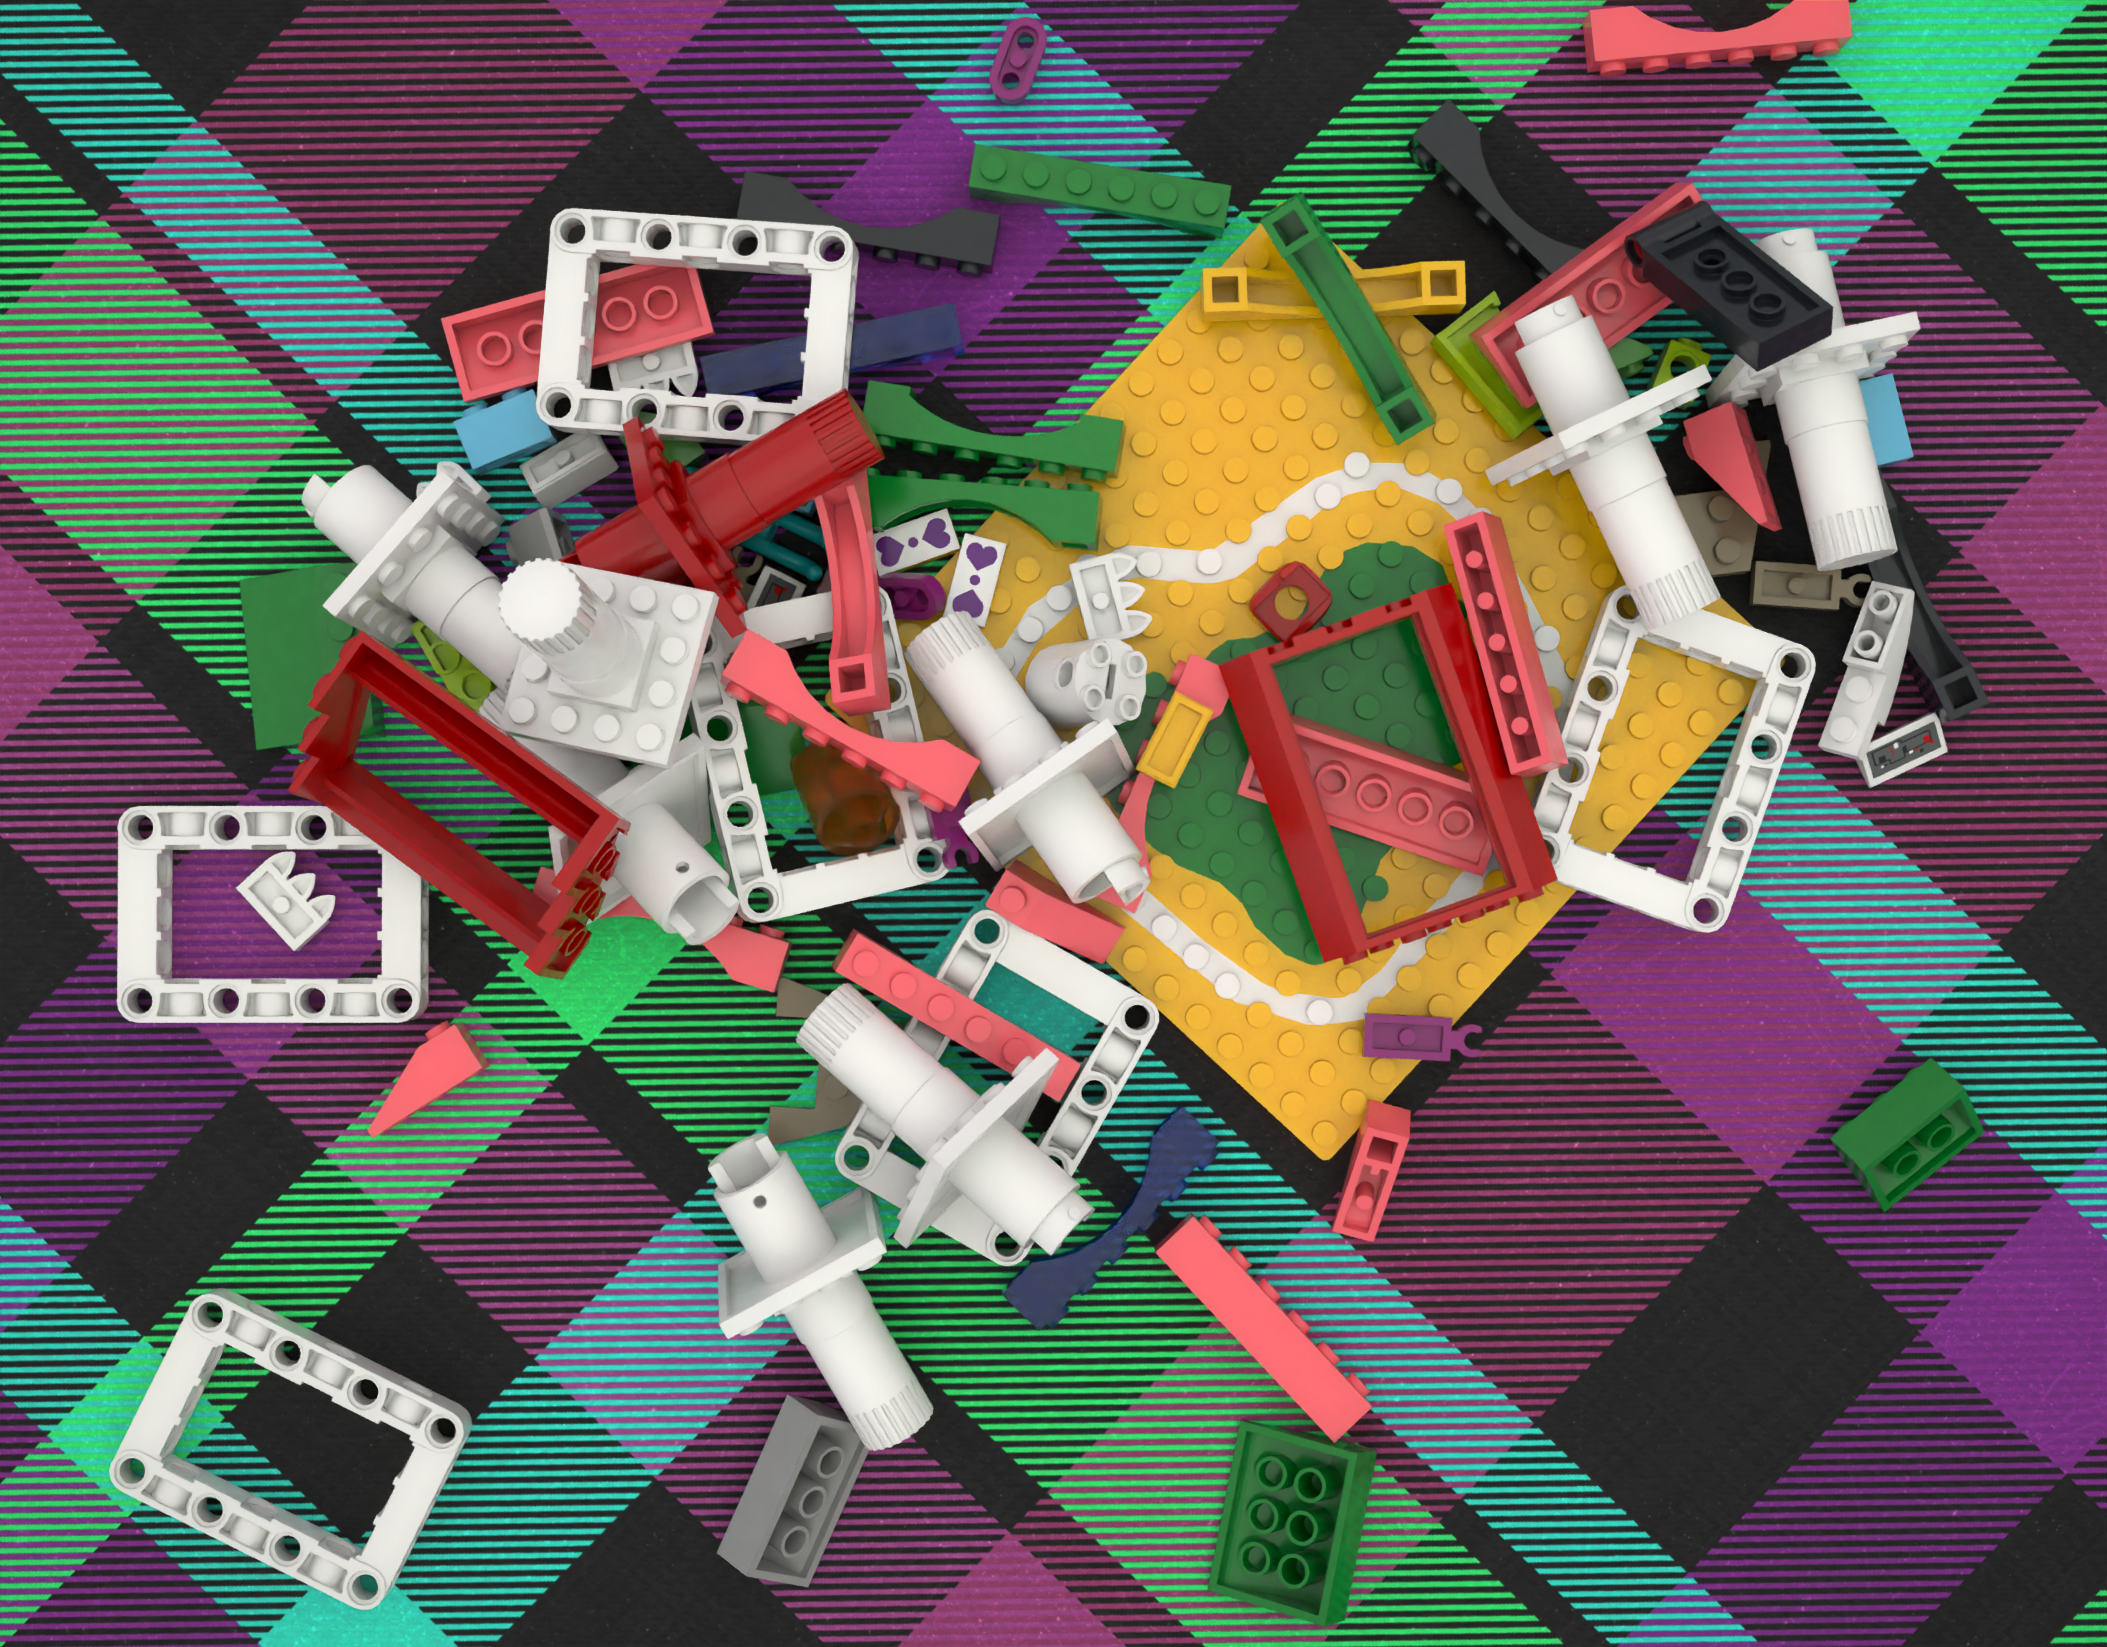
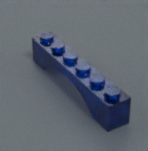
[700,303,964,398]
[1002,1103,1219,1331]

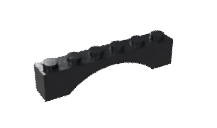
[1407,99,1585,284]
[737,171,1001,278]
[1861,467,1989,723]

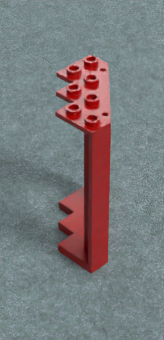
[1218,583,1558,965]
[288,631,631,980]

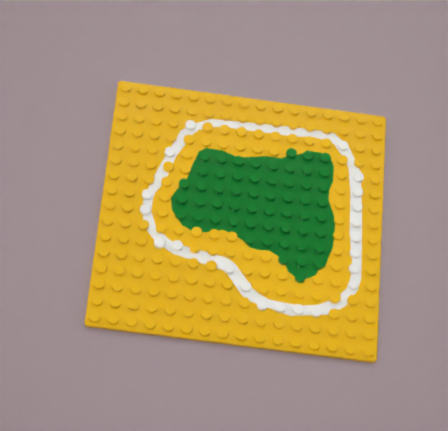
[825,201,1785,1160]

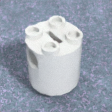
[1025,638,1147,730]

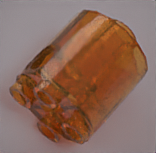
[790,743,900,856]

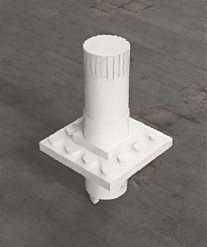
[1705,228,1921,571]
[1484,295,1721,631]
[302,465,522,695]
[498,558,719,769]
[904,611,1150,905]
[479,686,739,945]
[796,983,1095,1256]
[708,1133,934,1451]

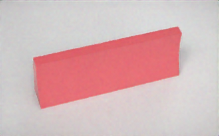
[1469,182,1703,409]
[441,264,715,404]
[1237,713,1493,876]

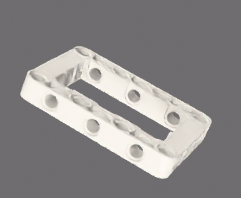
[536,208,859,445]
[1531,585,1816,933]
[688,586,949,923]
[117,806,429,1023]
[835,909,1159,1266]
[109,1288,472,1610]

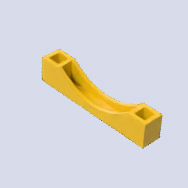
[1200,261,1466,322]

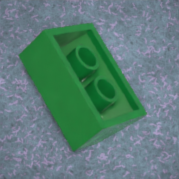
[1830,1058,1985,1212]

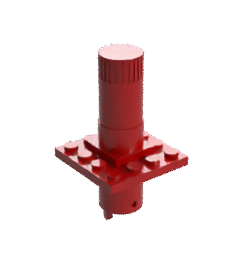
[558,388,885,639]

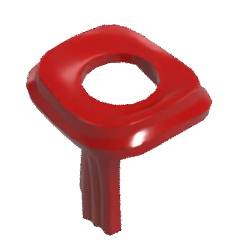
[1249,561,1333,642]

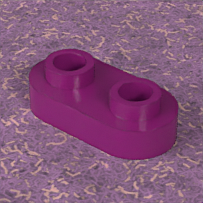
[989,17,1047,104]
[878,572,946,620]

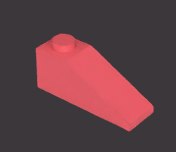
[1683,401,1782,532]
[985,859,1126,965]
[368,1021,490,1138]
[1332,1099,1411,1242]

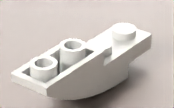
[1818,581,1915,761]

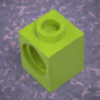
[1645,338,1712,410]

